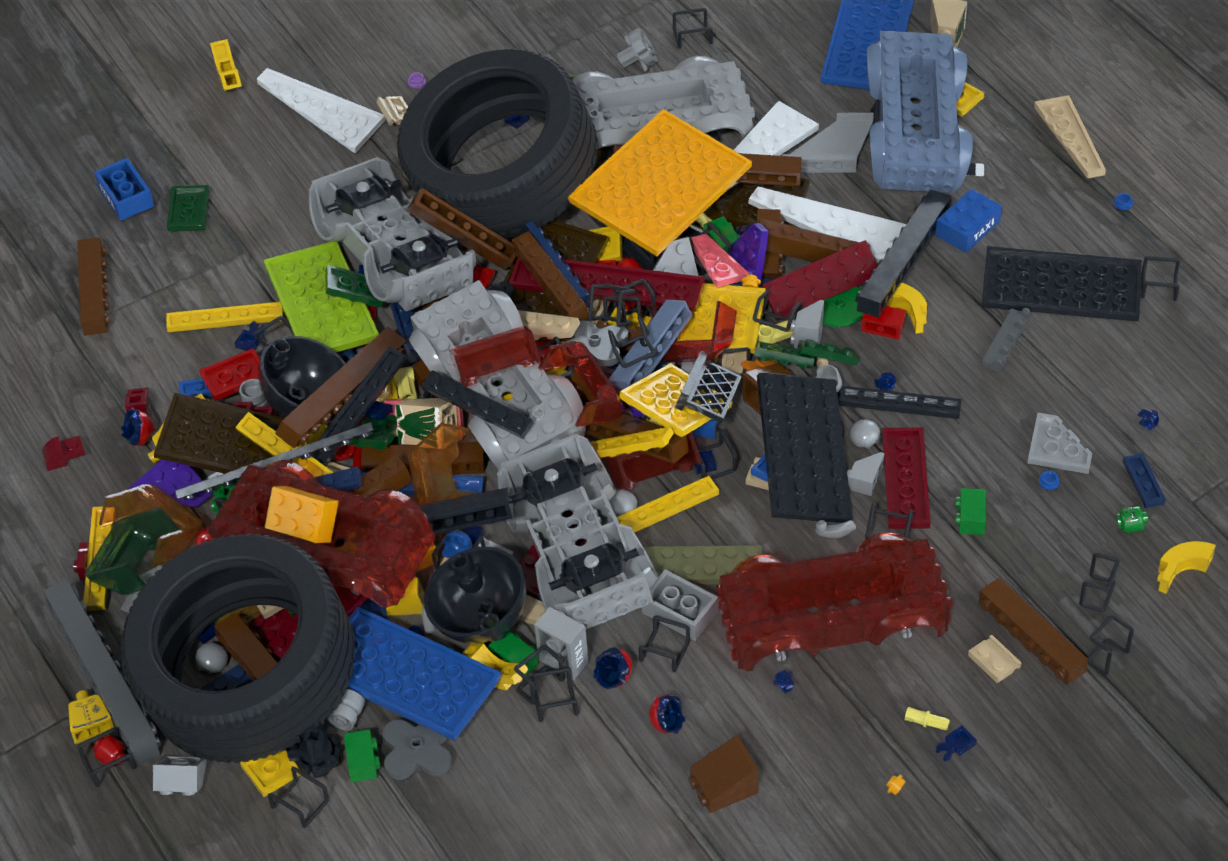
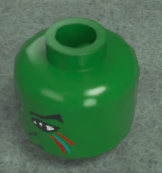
[1117,505,1148,534]

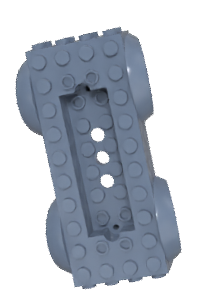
[867,31,973,193]

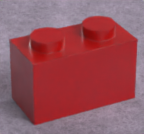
[861,306,906,340]

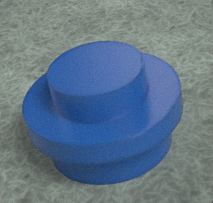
[1114,193,1133,210]
[1039,471,1060,490]

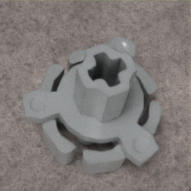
[617,28,658,72]

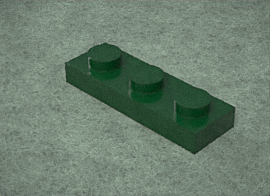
[798,339,859,366]

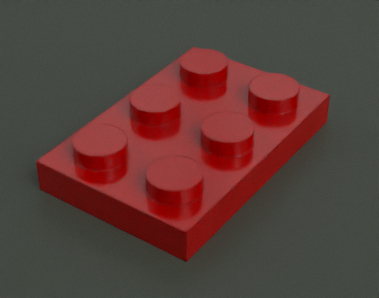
[199,349,260,401]

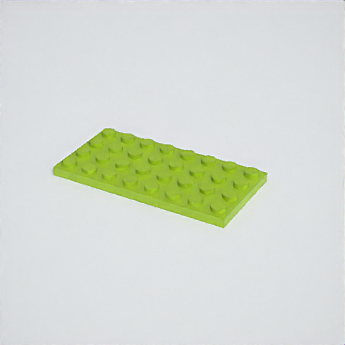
[264,242,379,352]

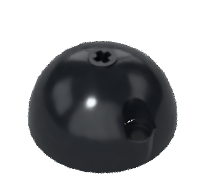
[258,336,346,421]
[424,547,527,644]

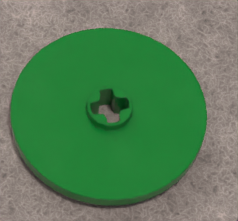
[823,286,864,327]

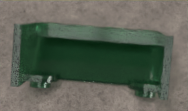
[85,507,180,595]

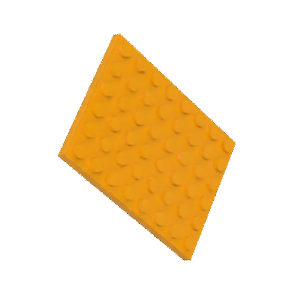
[568,109,752,256]

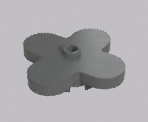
[561,321,629,366]
[383,720,452,780]

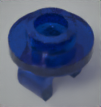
[874,372,896,391]
[1137,409,1159,430]
[773,670,795,694]

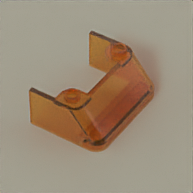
[408,422,477,506]
[99,484,202,567]

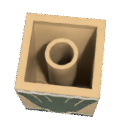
[930,0,967,47]
[395,398,460,447]

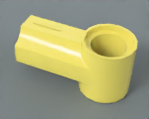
[757,320,794,344]
[394,366,417,399]

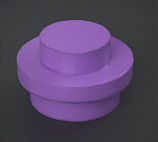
[408,72,426,89]

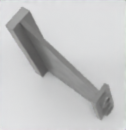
[782,113,874,173]

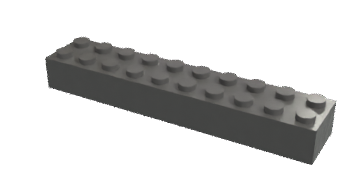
[43,580,161,767]

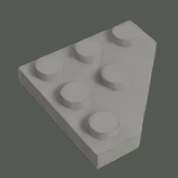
[650,237,698,307]
[1027,413,1092,474]

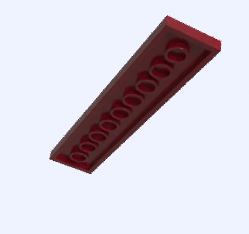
[509,258,706,312]

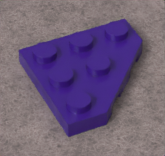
[729,223,769,284]
[128,460,213,508]

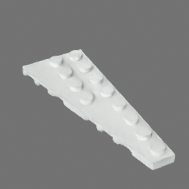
[257,68,386,153]
[729,101,819,189]
[748,187,906,264]

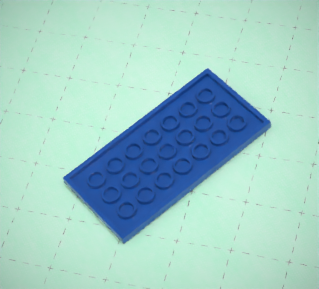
[821,0,914,89]
[346,607,502,741]

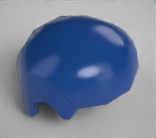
[442,530,473,558]

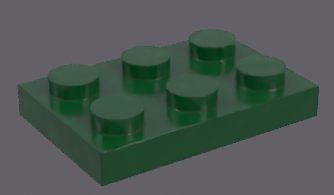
[167,185,210,231]
[325,265,383,308]
[754,341,814,368]
[348,413,397,450]

